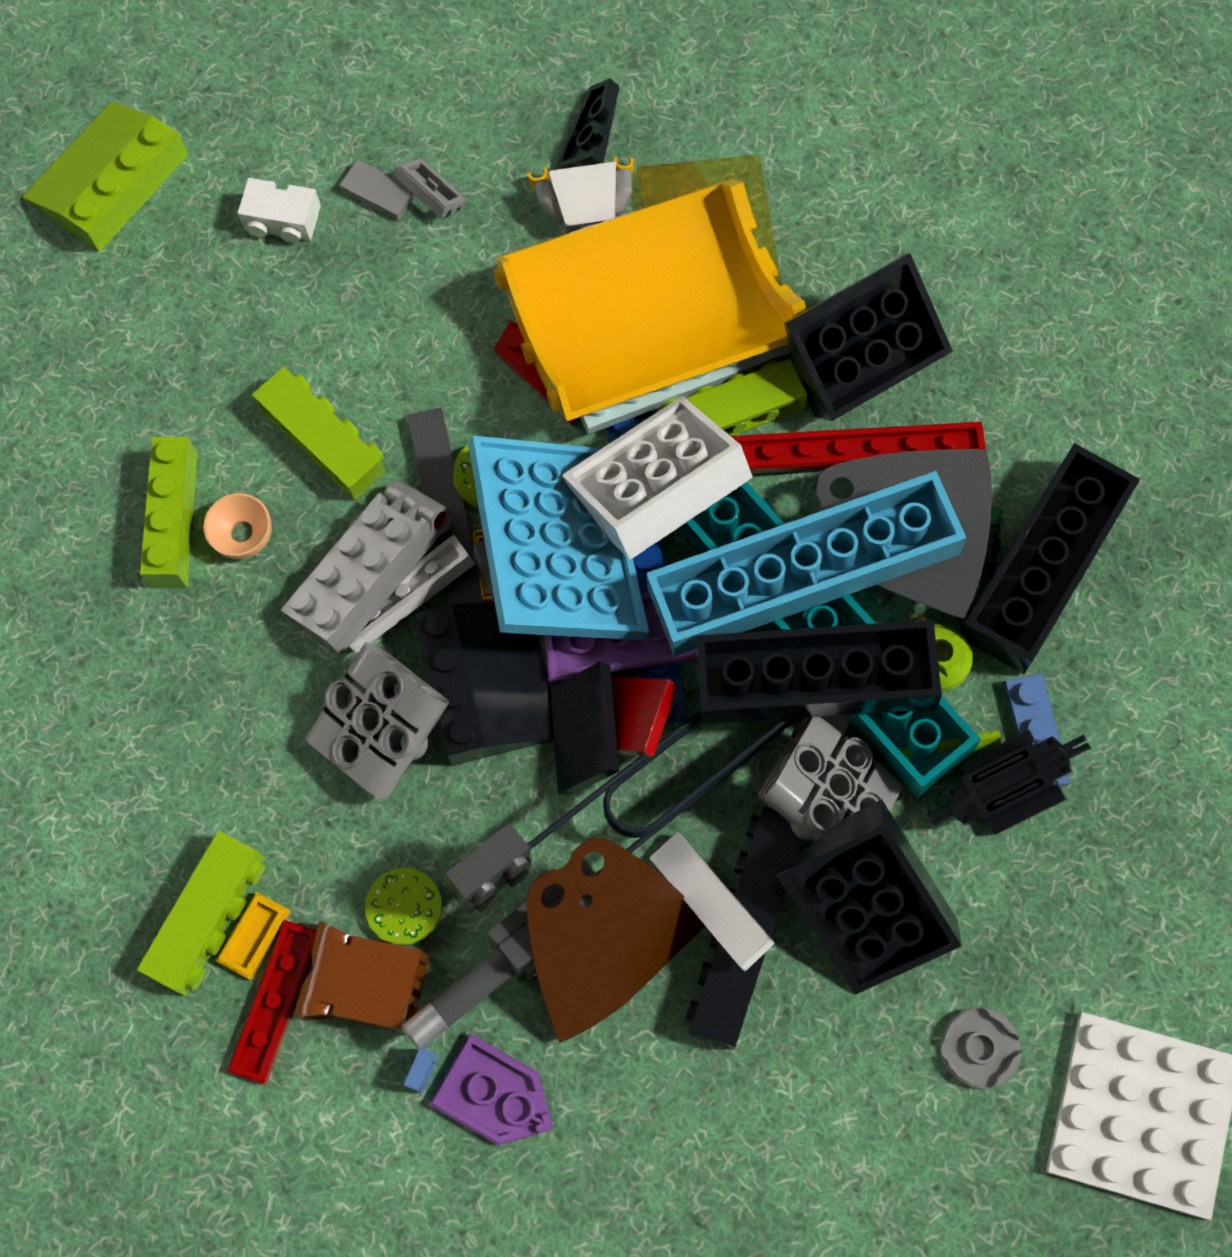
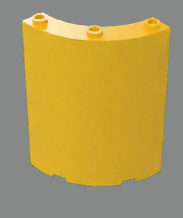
[493,179,807,421]

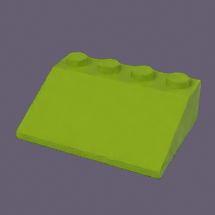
[22,101,189,253]

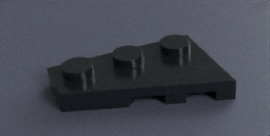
[553,78,620,170]

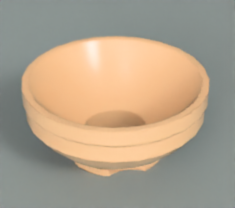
[204,493,272,559]

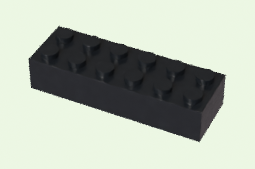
[961,443,1140,674]
[696,620,942,724]

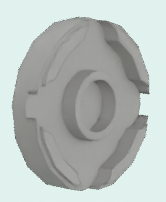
[940,1008,1021,1089]

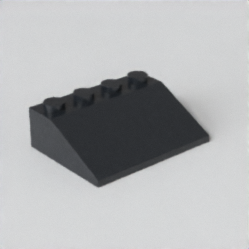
[784,253,953,421]
[415,601,554,766]
[777,800,962,995]

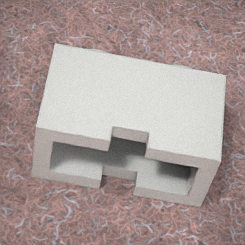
[237,178,321,243]

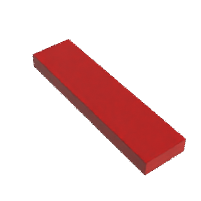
[227,920,316,1085]

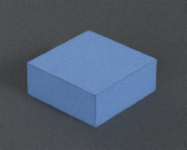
[404,1048,439,1094]

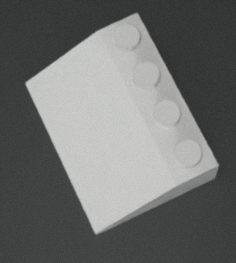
[562,396,753,560]

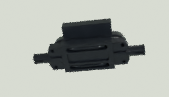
[928,730,1092,835]

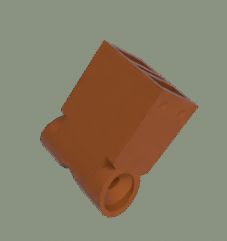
[293,920,430,1034]

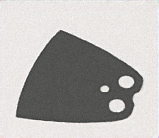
[816,449,992,619]

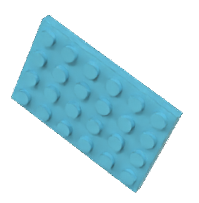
[468,435,649,640]

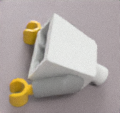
[528,157,634,231]

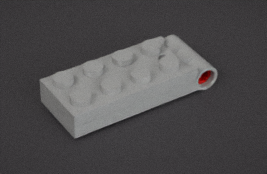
[281,481,453,655]

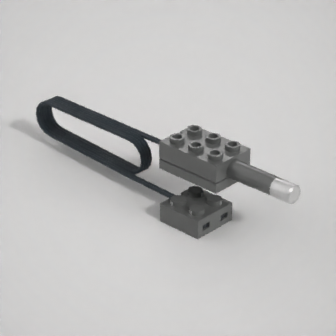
[401,710,799,1050]

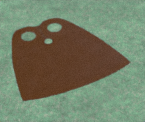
[526,837,705,1043]

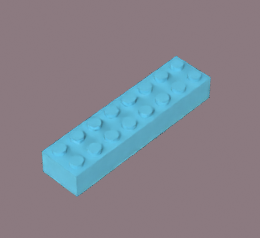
[646,471,967,656]

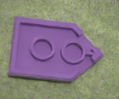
[429,1033,554,1145]

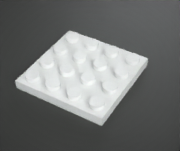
[1046,1012,1232,1220]

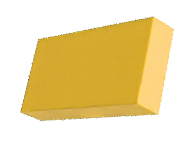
[216,892,291,980]

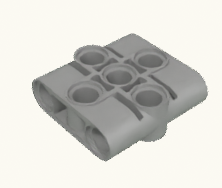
[305,642,449,800]
[758,716,903,841]

